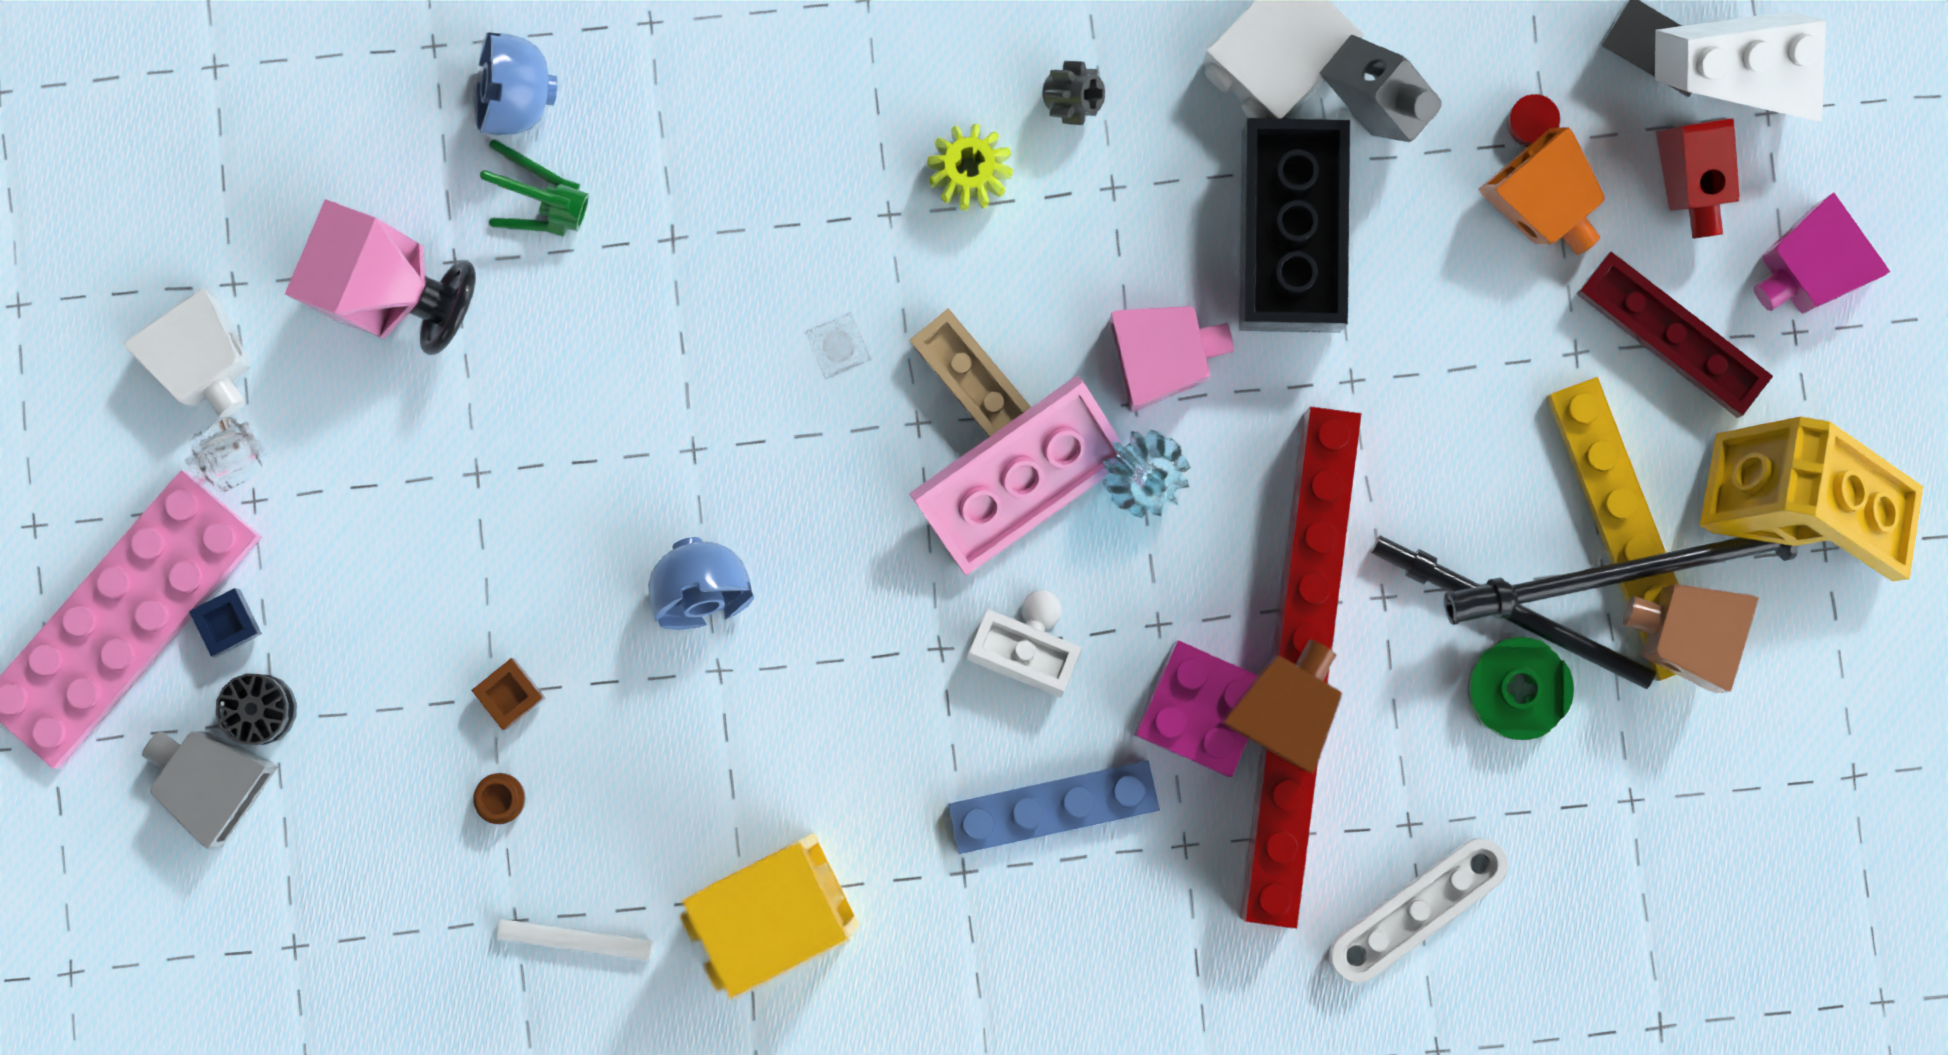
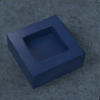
[189,588,262,657]

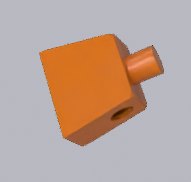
[1478,127,1605,255]

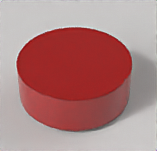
[1507,94,1560,147]

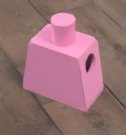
[1109,306,1234,412]

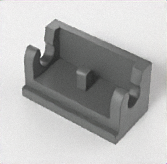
[1600,0,1692,98]

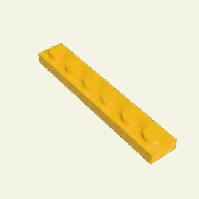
[1546,377,1679,681]

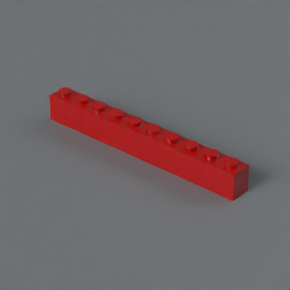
[1240,406,1362,929]

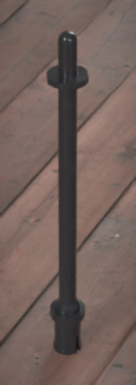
[1444,537,1798,625]

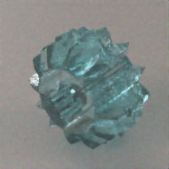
[1101,429,1191,518]

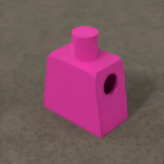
[1753,192,1891,314]

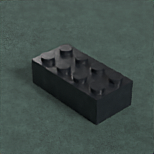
[1239,118,1350,333]

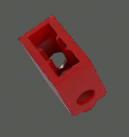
[1656,118,1740,239]

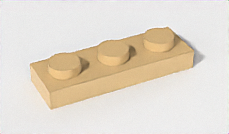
[909,308,1031,437]

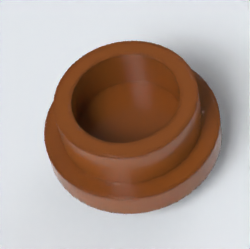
[473,773,526,824]

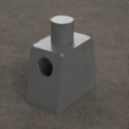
[1319,35,1442,142]

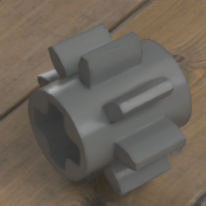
[1042,61,1105,125]

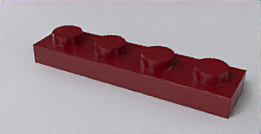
[1576,251,1773,418]

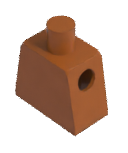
[1220,639,1342,773]

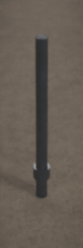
[1371,535,1656,689]

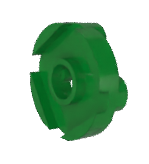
[1467,637,1574,740]

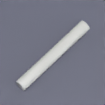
[497,919,653,961]

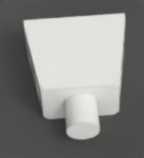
[123,287,251,418]

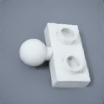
[966,589,1082,698]

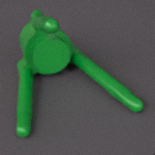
[479,140,589,237]

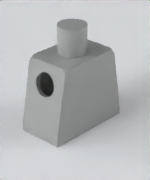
[142,731,278,849]

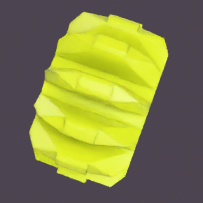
[927,124,1013,211]

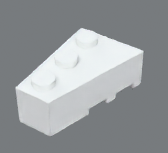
[1655,11,1826,122]

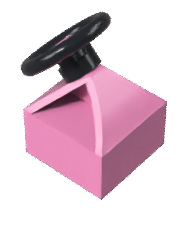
[285,199,476,355]

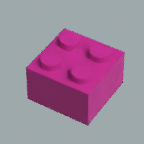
[1134,640,1257,778]

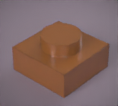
[471,658,546,730]

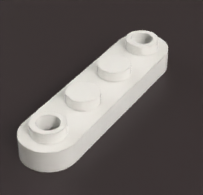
[1330,838,1509,983]

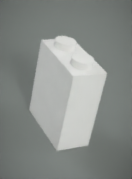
[1203,0,1364,119]

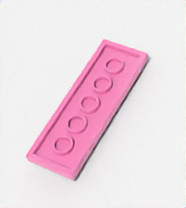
[0,470,262,769]

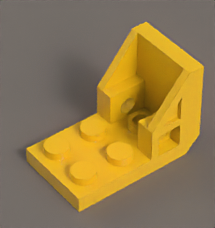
[1699,416,1923,582]

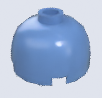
[475,32,558,135]
[648,537,754,630]

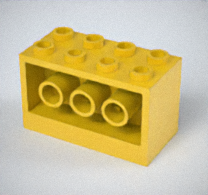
[679,833,860,1000]

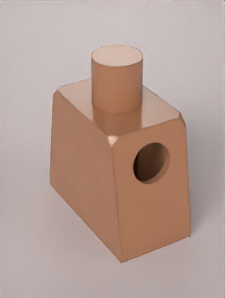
[1623,585,1759,693]

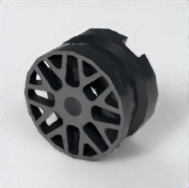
[215,673,297,745]

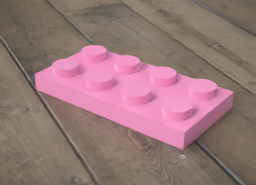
[909,375,1132,576]

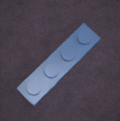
[948,760,1160,854]

